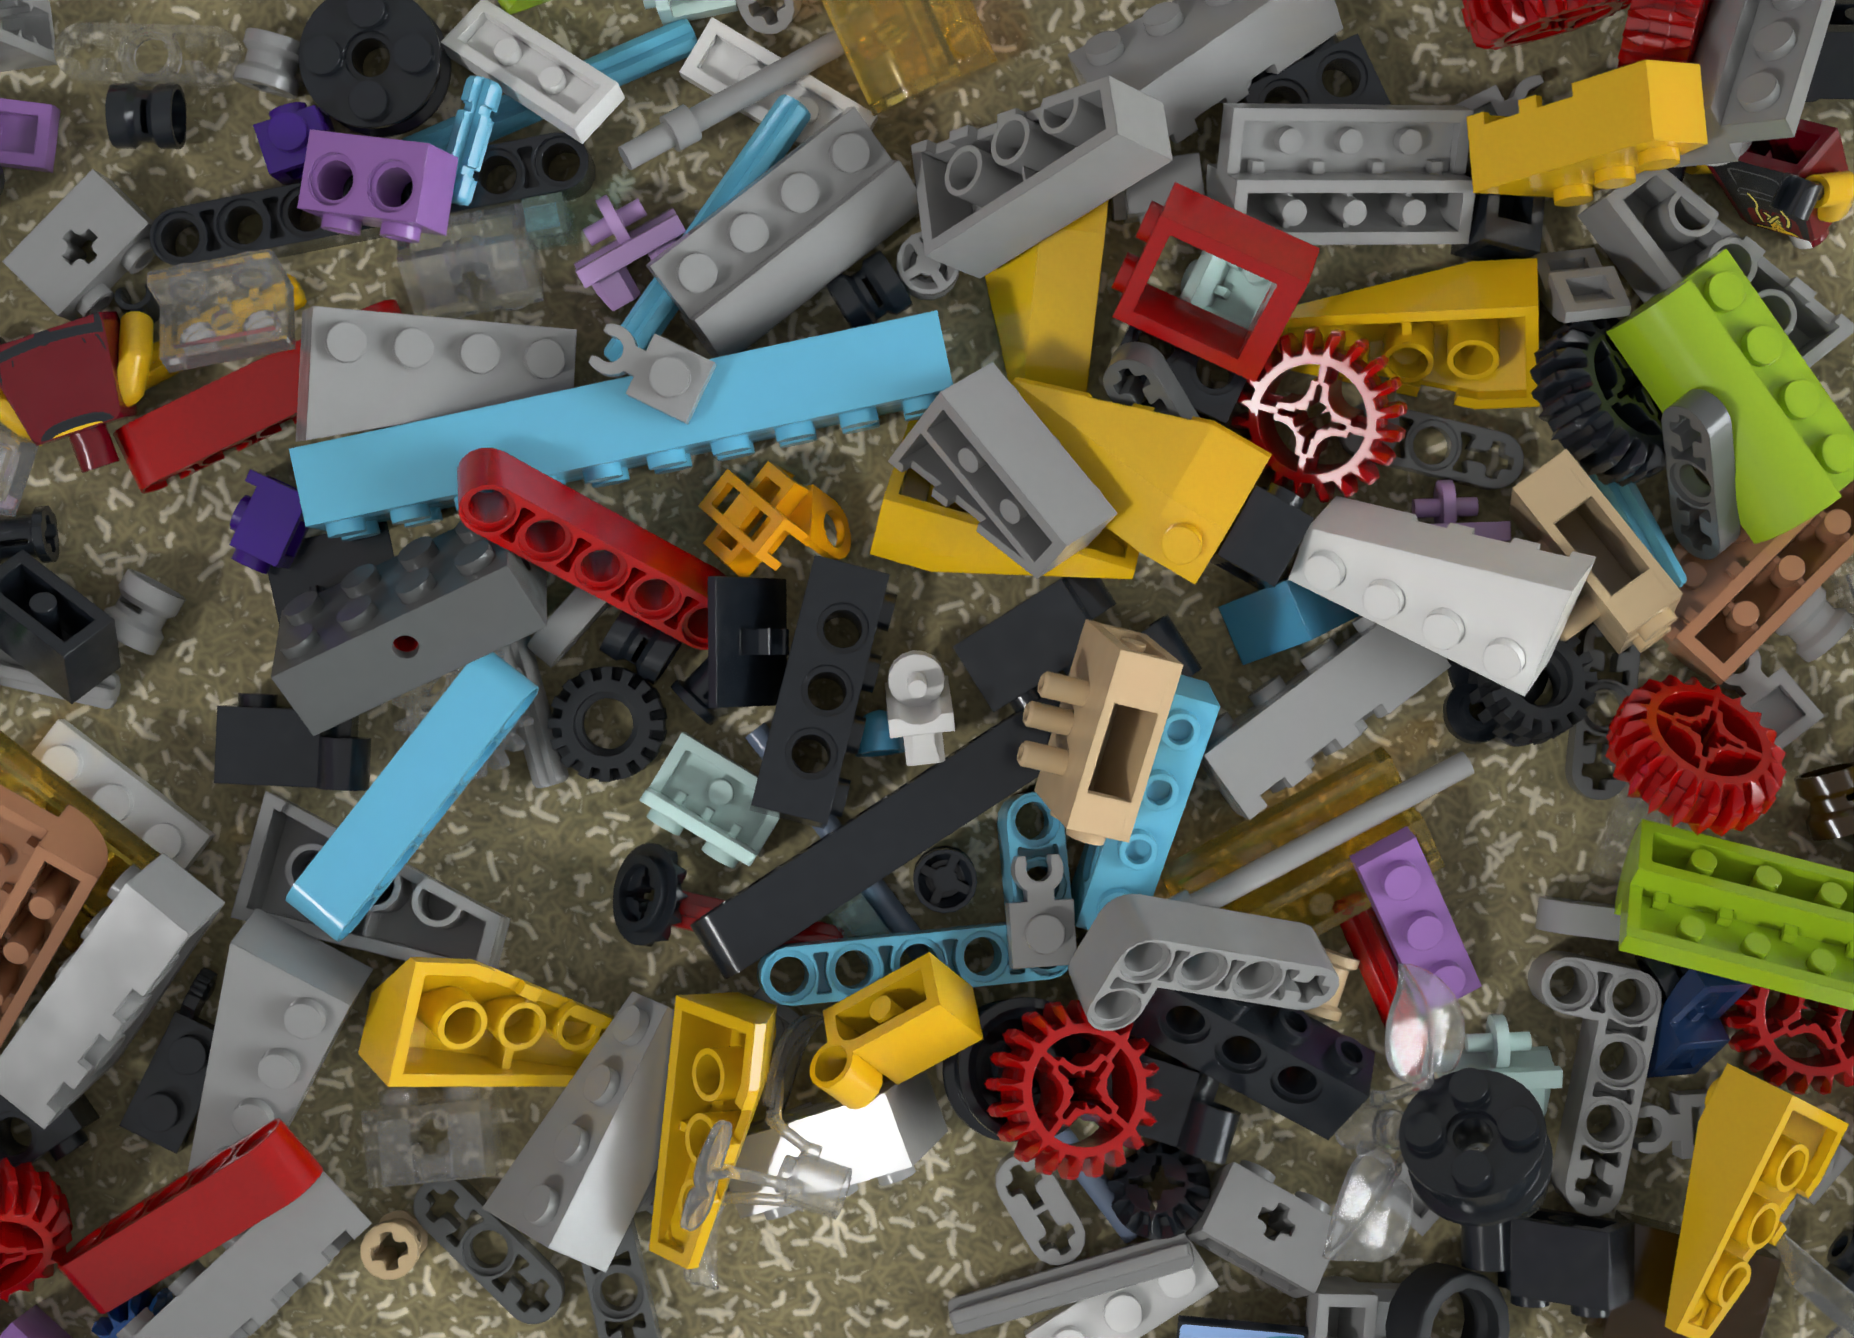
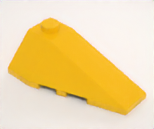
[985,200,1109,392]
[1277,258,1540,409]
[1011,377,1272,584]
[870,420,1139,579]
[358,957,614,1087]
[649,992,777,1269]
[1665,1063,1849,1338]

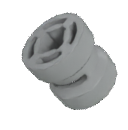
[104,569,186,656]

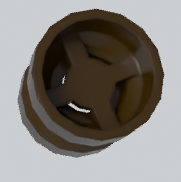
[1794,762,1854,841]

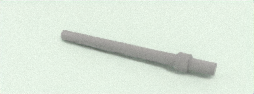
[618,0,943,170]
[1168,751,1474,908]

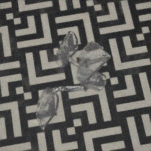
[1322,964,1549,1262]
[680,1014,852,1290]

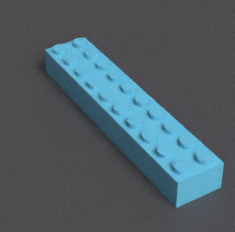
[289,310,953,541]

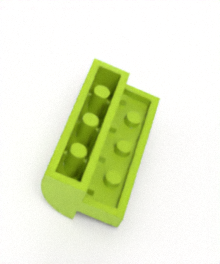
[1606,248,1854,544]
[1614,819,1854,1011]

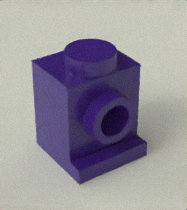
[253,102,335,186]
[229,469,310,574]

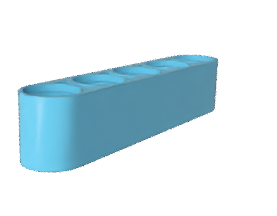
[285,652,539,942]

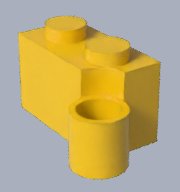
[810,952,983,1110]

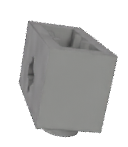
[2,169,156,321]
[1186,1160,1346,1299]

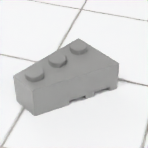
[888,362,1117,579]
[728,1070,948,1220]

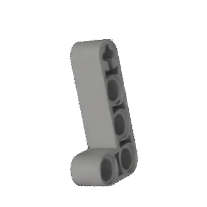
[1068,894,1339,1031]
[1528,951,1661,1216]

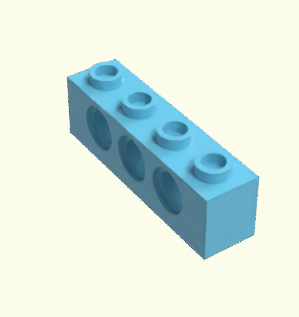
[1070,675,1221,930]

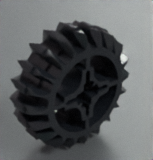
[1530,317,1666,487]

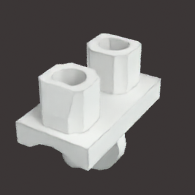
[885,650,955,766]

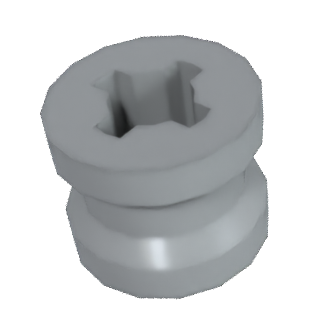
[233,28,300,99]
[897,231,960,300]
[1775,586,1854,662]

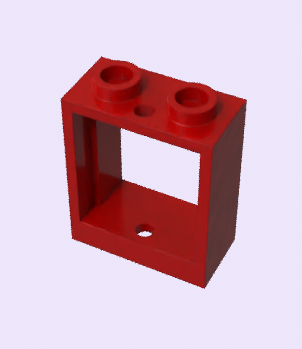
[1111,182,1320,382]

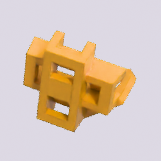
[698,461,851,577]

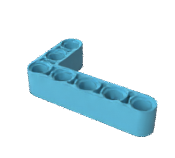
[757,792,1072,1006]

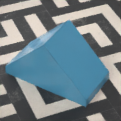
[1218,577,1360,665]

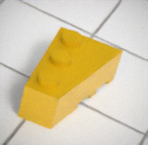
[1466,60,1708,207]

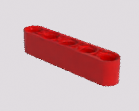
[113,299,403,494]
[457,448,726,650]
[57,1118,323,1314]

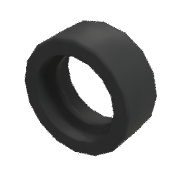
[1385,1262,1510,1338]

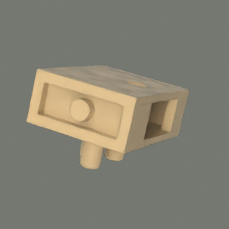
[1509,449,1683,654]
[1017,619,1183,846]

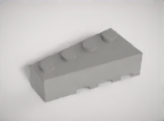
[1577,169,1854,368]
[482,991,674,1273]
[116,1171,372,1338]

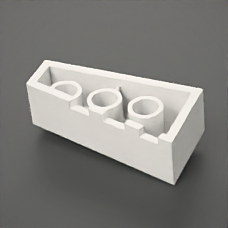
[1288,496,1596,697]

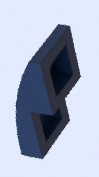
[1646,969,1753,1078]

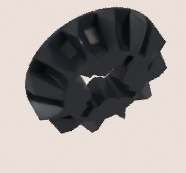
[613,843,689,947]
[1108,1141,1211,1239]

